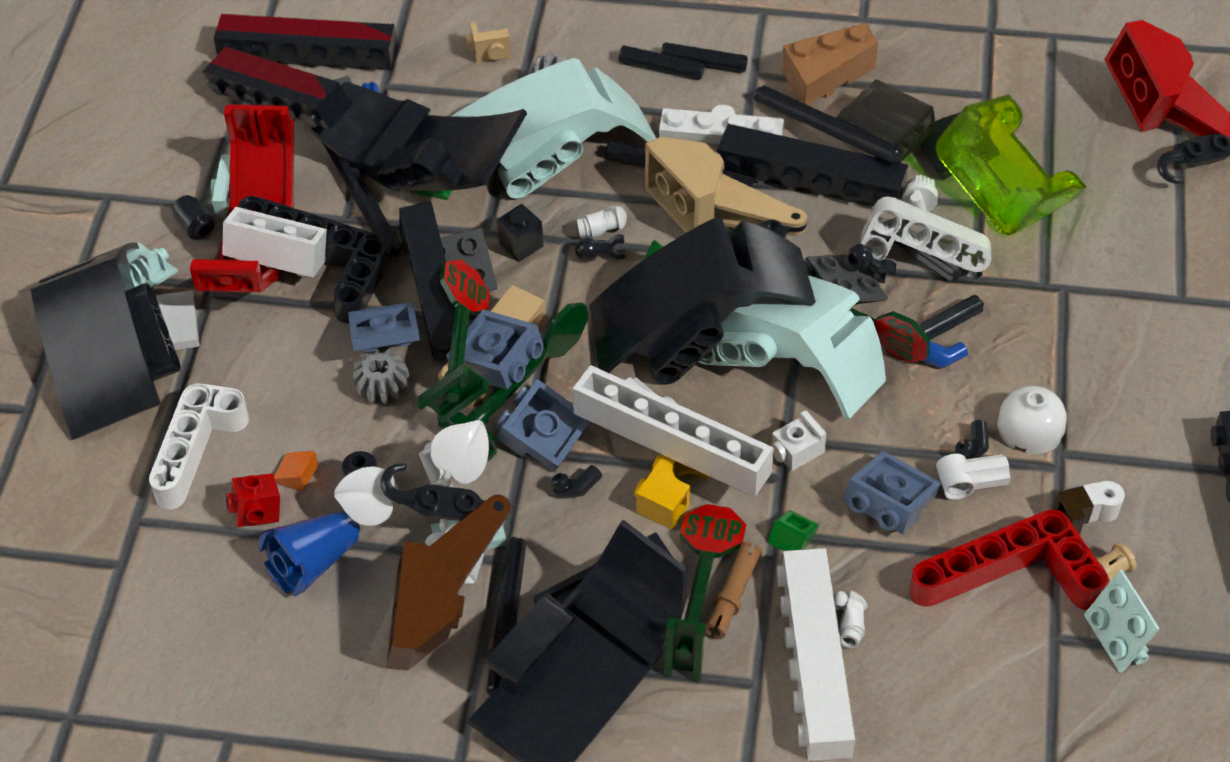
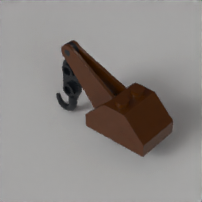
[380,464,511,670]

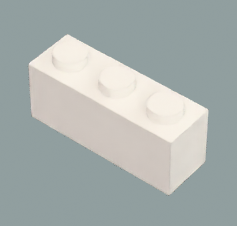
[222,207,327,278]

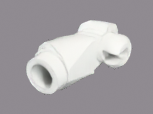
[577,206,627,238]
[834,590,868,648]

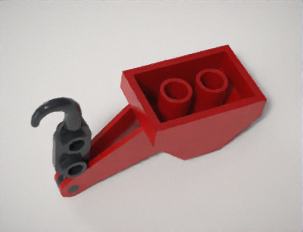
[1104,20,1230,184]

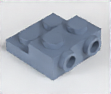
[348,302,420,352]
[446,309,543,390]
[495,379,590,472]
[843,451,942,535]

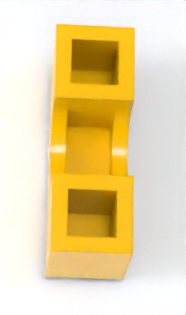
[634,454,710,530]

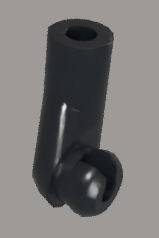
[955,420,989,459]
[551,465,602,498]

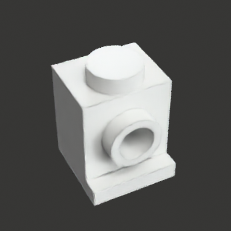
[771,410,826,472]

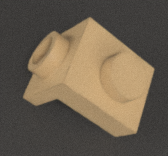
[466,22,511,63]

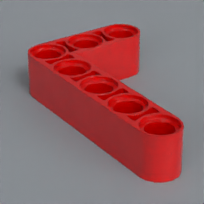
[909,509,1108,610]

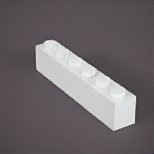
[572,365,774,497]
[776,548,855,761]

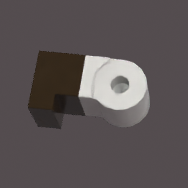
[1053,481,1125,534]

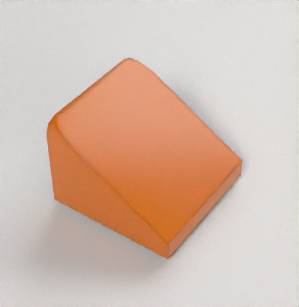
[274,451,318,492]

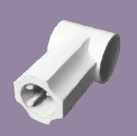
[936,454,1011,500]

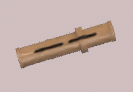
[705,541,762,639]

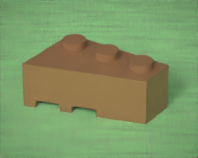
[782,23,878,107]

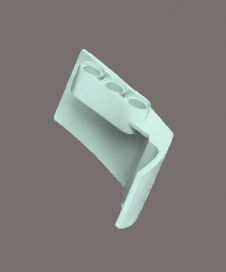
[452,58,656,199]
[699,275,886,419]

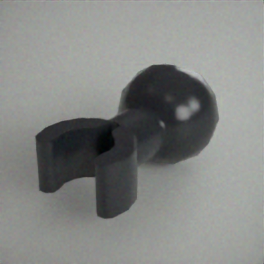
[575,234,626,262]
[847,244,897,283]

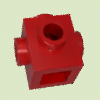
[226,473,280,527]

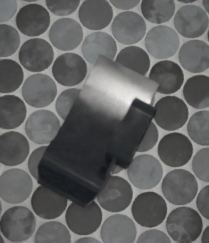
[309,82,527,191]
[589,218,816,385]
[30,242,181,440]
[467,519,687,762]

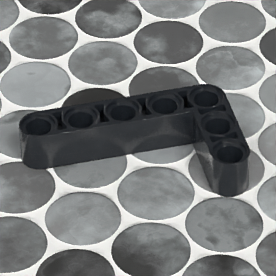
[238,196,387,324]
[399,201,455,361]

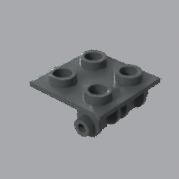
[440,228,498,291]
[806,255,888,302]

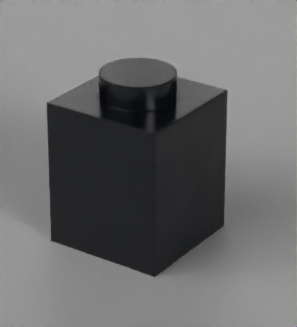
[497,204,544,262]

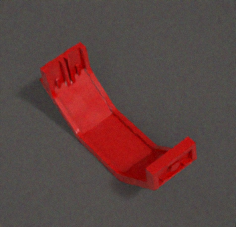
[190,105,294,293]

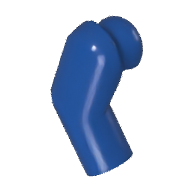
[923,341,968,368]

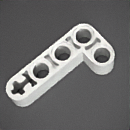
[860,197,991,272]
[149,383,249,510]

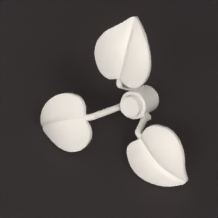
[334,420,489,584]

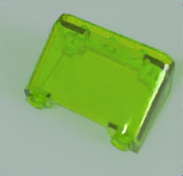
[936,94,1086,235]

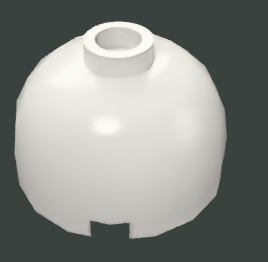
[997,385,1067,455]

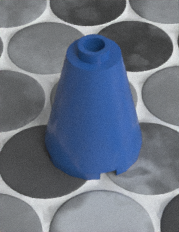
[259,511,360,596]

